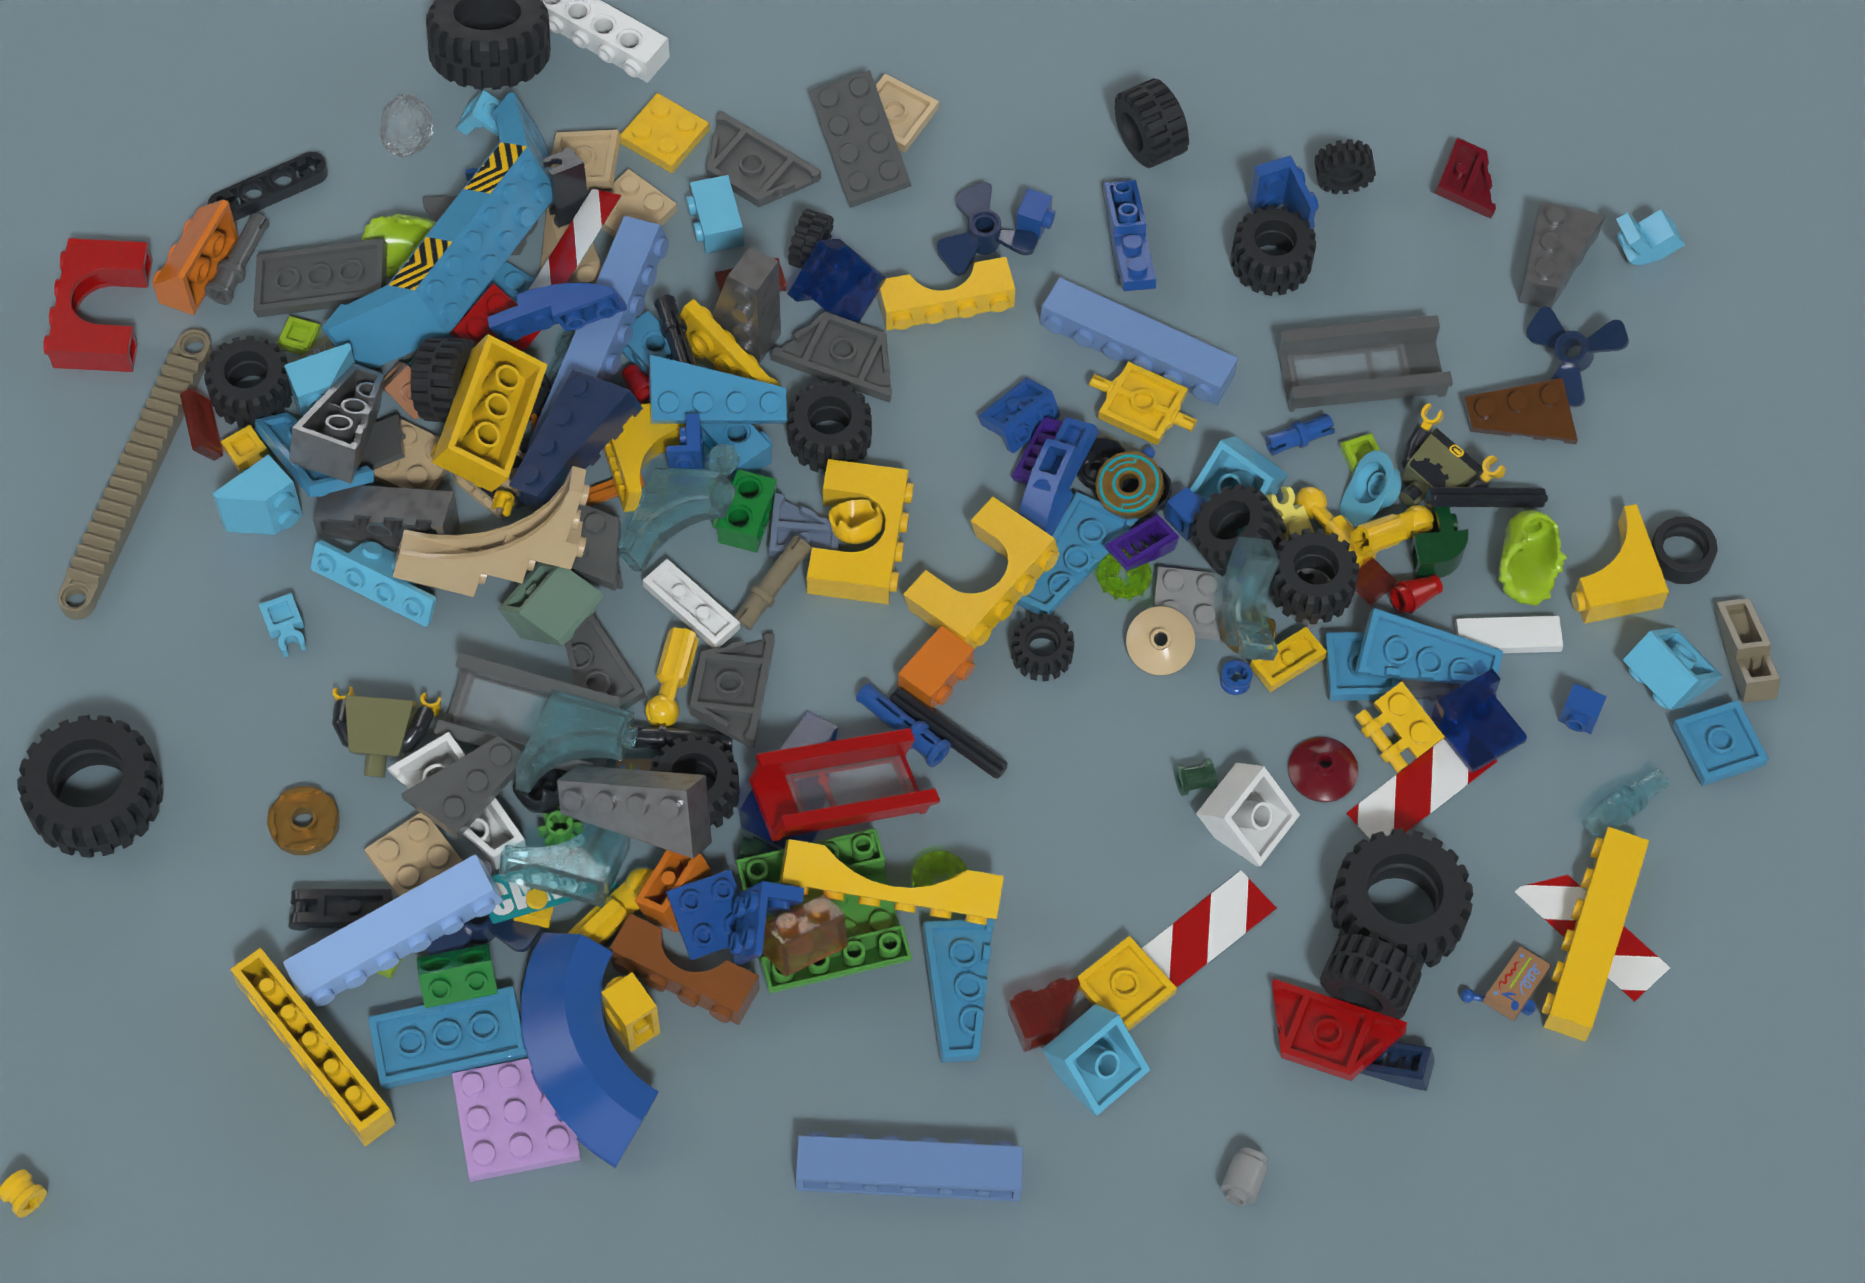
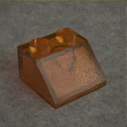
[762,894,848,977]

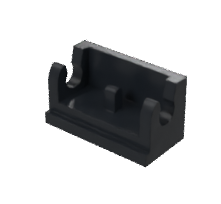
[543,147,588,228]

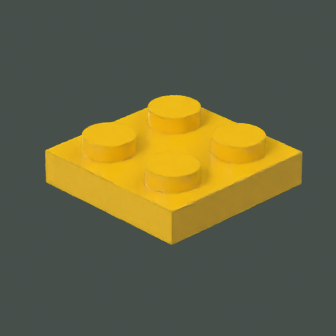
[620,93,710,173]
[1074,936,1177,1032]

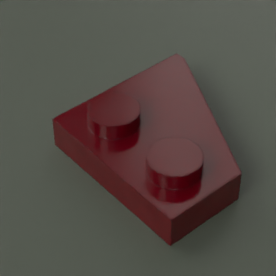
[1434,138,1496,219]

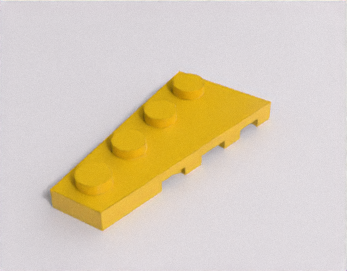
[680,299,781,386]

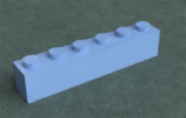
[283,854,504,1008]

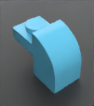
[1616,209,1686,265]

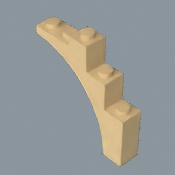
[392,466,590,597]

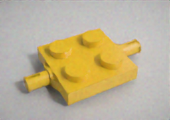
[1089,361,1198,446]

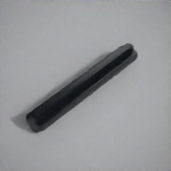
[1425,487,1548,508]
[890,687,1008,779]

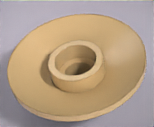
[1126,606,1195,676]

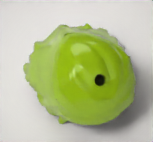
[361,214,437,278]
[1498,510,1567,606]

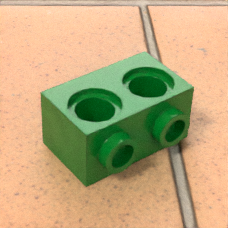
[713,469,777,553]
[416,944,498,1008]

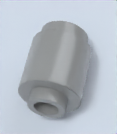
[1221,1148,1268,1207]

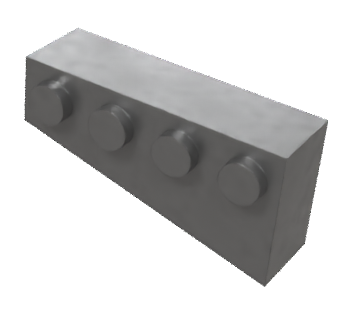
[712,246,781,363]
[289,364,384,484]
[313,485,460,550]
[557,765,712,858]

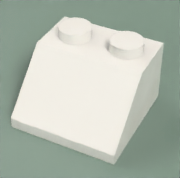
[1196,762,1300,867]

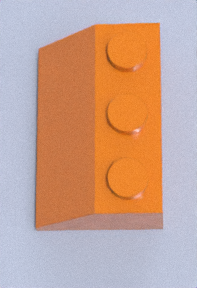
[152,200,239,315]

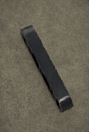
[208,152,328,222]

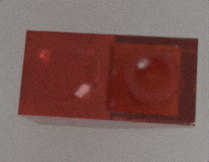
[1008,977,1080,1052]

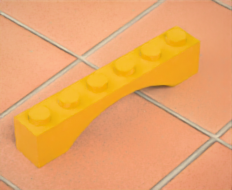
[779,839,1004,925]

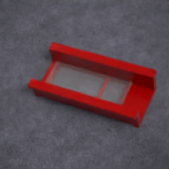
[749,728,940,841]

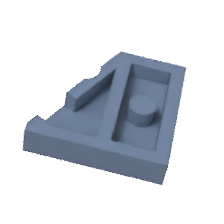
[769,493,839,560]

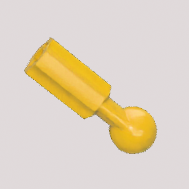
[1294,487,1379,572]
[1350,505,1434,556]
[645,627,699,727]
[568,867,654,946]

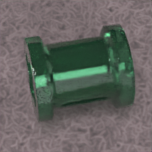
[1174,758,1217,796]

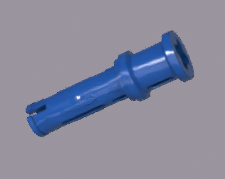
[856,683,951,767]

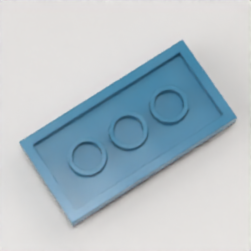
[368,986,528,1090]

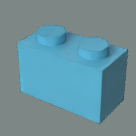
[686,175,744,254]

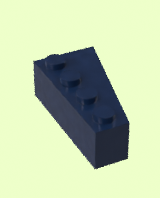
[509,369,643,509]

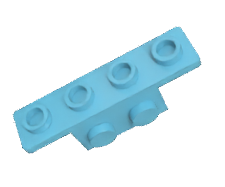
[310,539,436,627]

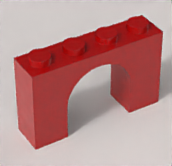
[43,238,153,372]

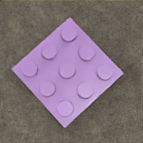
[452,1058,581,1182]

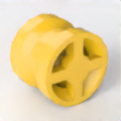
[0,1169,47,1218]

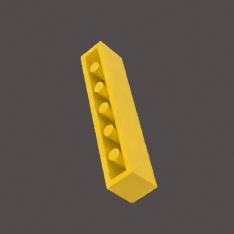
[1541,827,1649,1042]

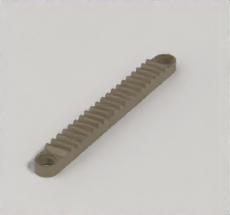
[57,329,213,620]

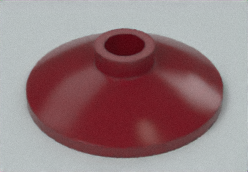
[1288,737,1358,802]

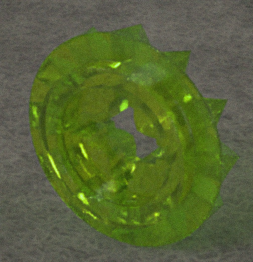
[1097,550,1152,602]
[911,851,968,888]

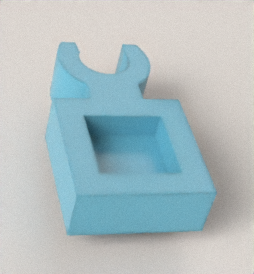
[258,593,306,657]

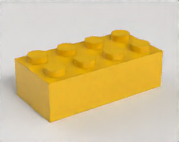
[431,334,548,492]

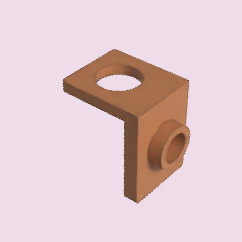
[383,361,419,420]

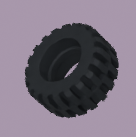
[426,0,551,90]
[17,715,163,858]
[1330,829,1473,971]

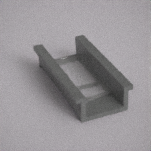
[1278,315,1453,412]
[434,653,624,772]

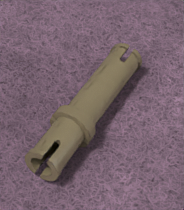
[733,536,812,631]

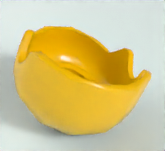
[828,499,883,544]

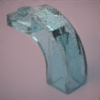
[1222,536,1280,661]

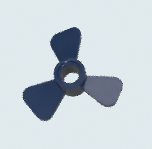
[937,182,1039,276]
[1526,306,1629,407]
[426,861,540,955]

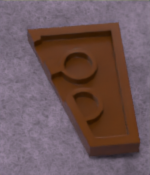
[1463,378,1578,444]

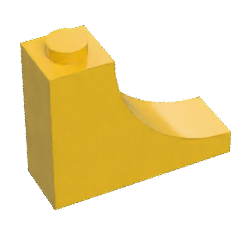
[603,403,686,512]
[1572,504,1669,624]

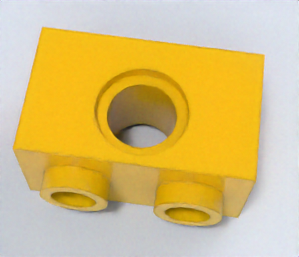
[601,972,660,1053]

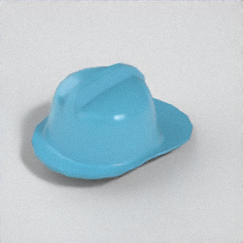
[1339,451,1402,527]

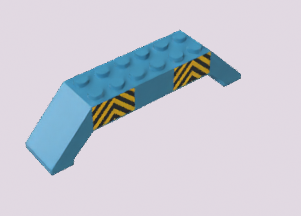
[322,92,553,370]

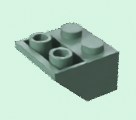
[498,562,604,646]

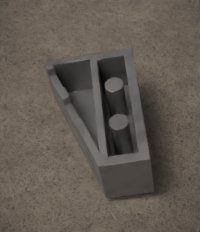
[1519,201,1605,309]

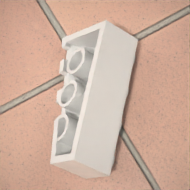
[387,732,528,874]

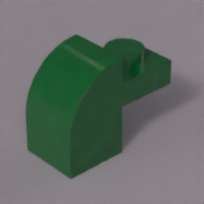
[1409,507,1468,579]

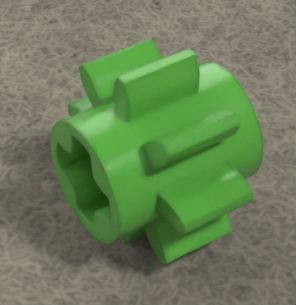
[538,806,584,854]

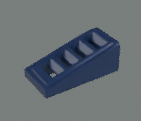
[1360,1042,1435,1091]

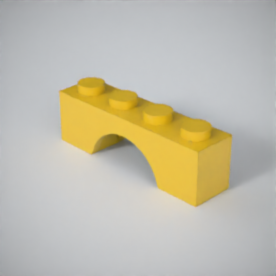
[877,257,1015,331]

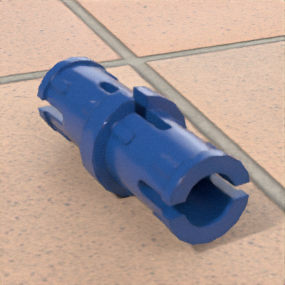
[1265,413,1335,456]

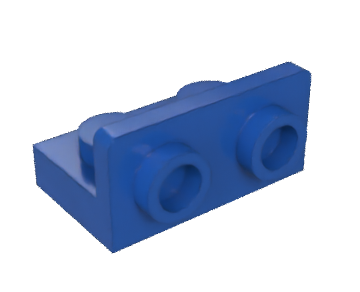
[978,377,1060,453]
[666,414,705,484]

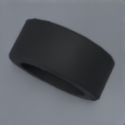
[1651,516,1718,584]

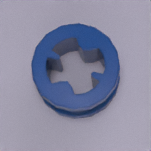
[1220,660,1253,695]

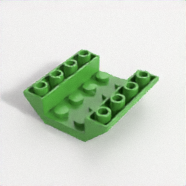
[736,828,912,994]

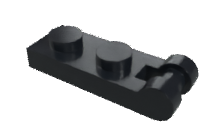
[288,889,393,931]

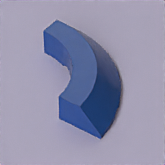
[520,933,659,1168]

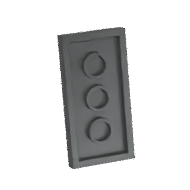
[809,70,911,207]
[253,238,388,318]

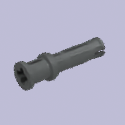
[204,213,270,305]

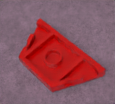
[1272,979,1407,1081]

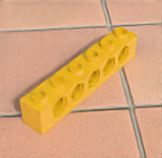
[230,947,396,1147]

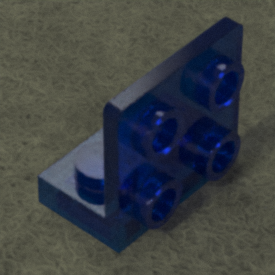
[787,239,886,323]
[1431,668,1527,772]

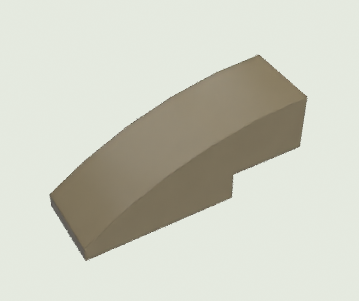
[1716,598,1780,703]

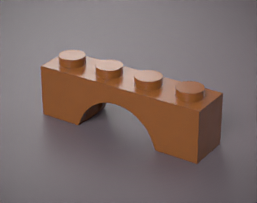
[609,913,760,1025]

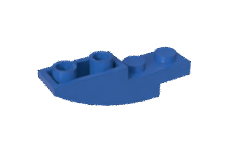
[1104,180,1156,291]
[488,283,627,343]
[1018,417,1099,536]

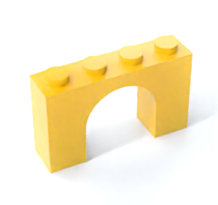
[807,459,914,605]
[903,496,1060,650]

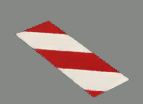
[529,189,622,290]
[1346,725,1498,839]
[1141,870,1277,987]
[1515,874,1670,1002]

